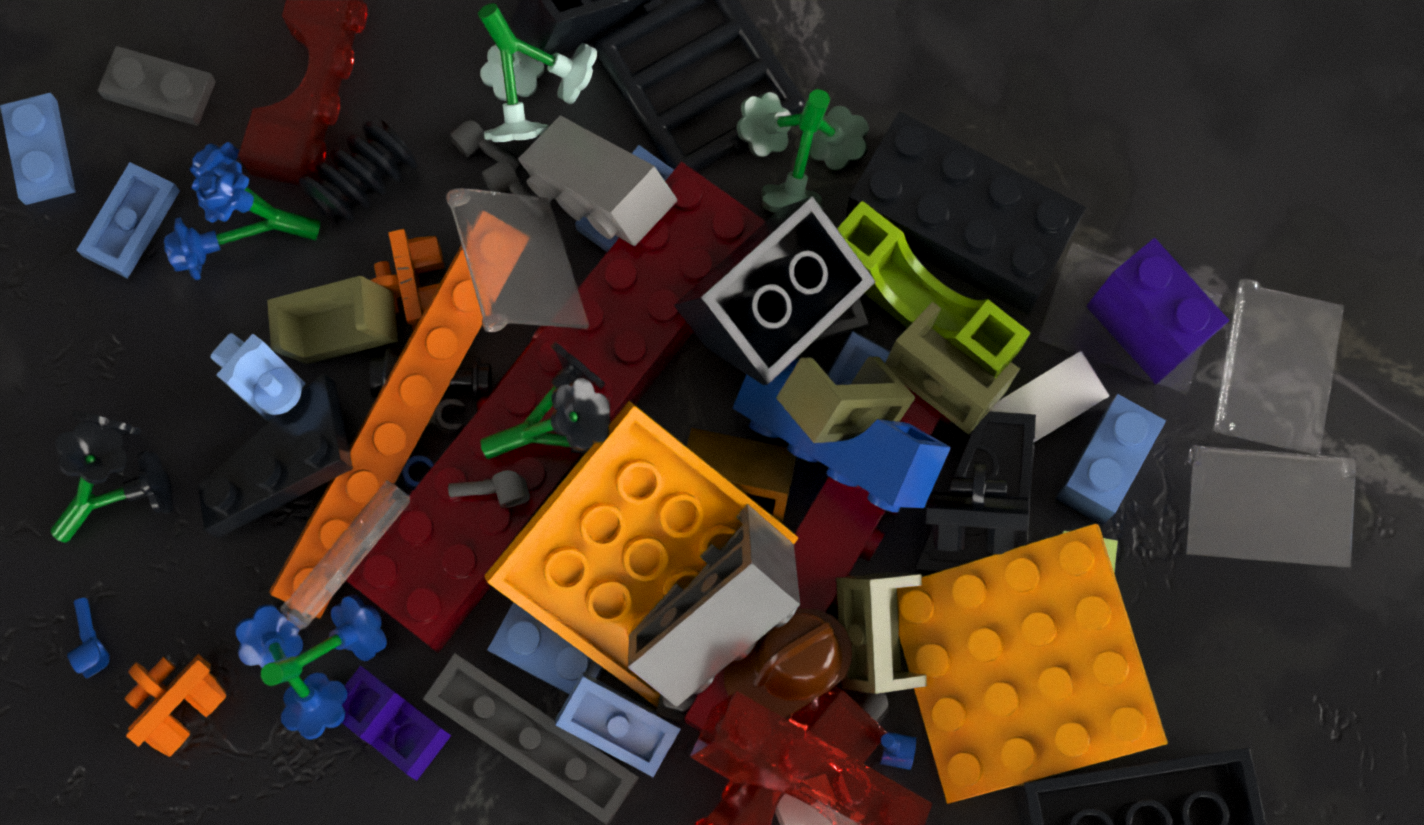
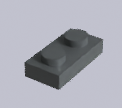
[97,46,216,126]

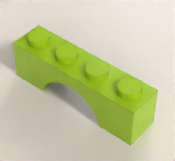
[837,201,1031,378]

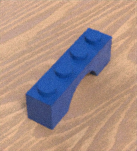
[733,358,951,512]

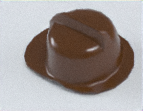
[724,608,852,721]

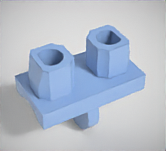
[210,333,306,422]

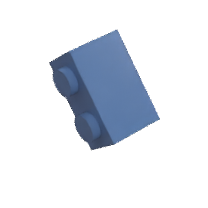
[1055,394,1166,526]

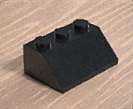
[674,196,876,385]

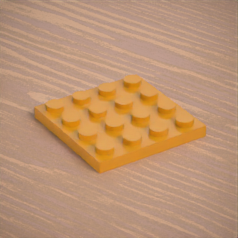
[484,401,799,707]
[897,524,1168,804]

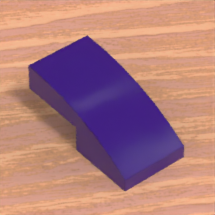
[341,665,451,781]

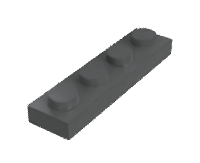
[423,653,639,825]

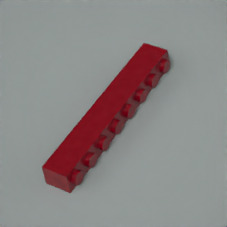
[685,385,951,757]

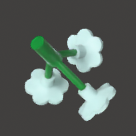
[478,3,597,142]

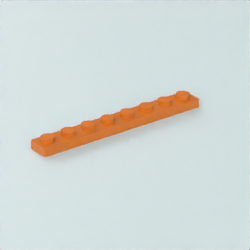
[269,212,529,619]

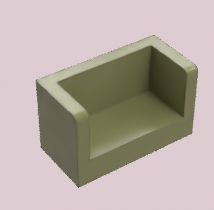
[267,276,398,364]
[885,302,1020,435]
[776,356,916,443]
[836,572,927,694]

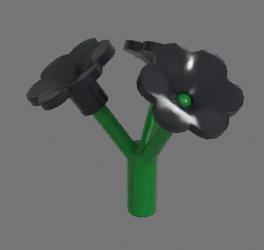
[480,342,610,459]
[50,410,173,543]

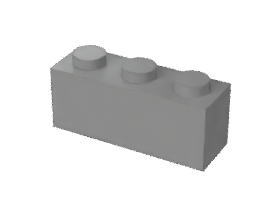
[518,115,678,246]

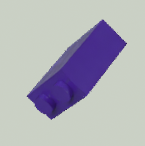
[1086,238,1230,385]

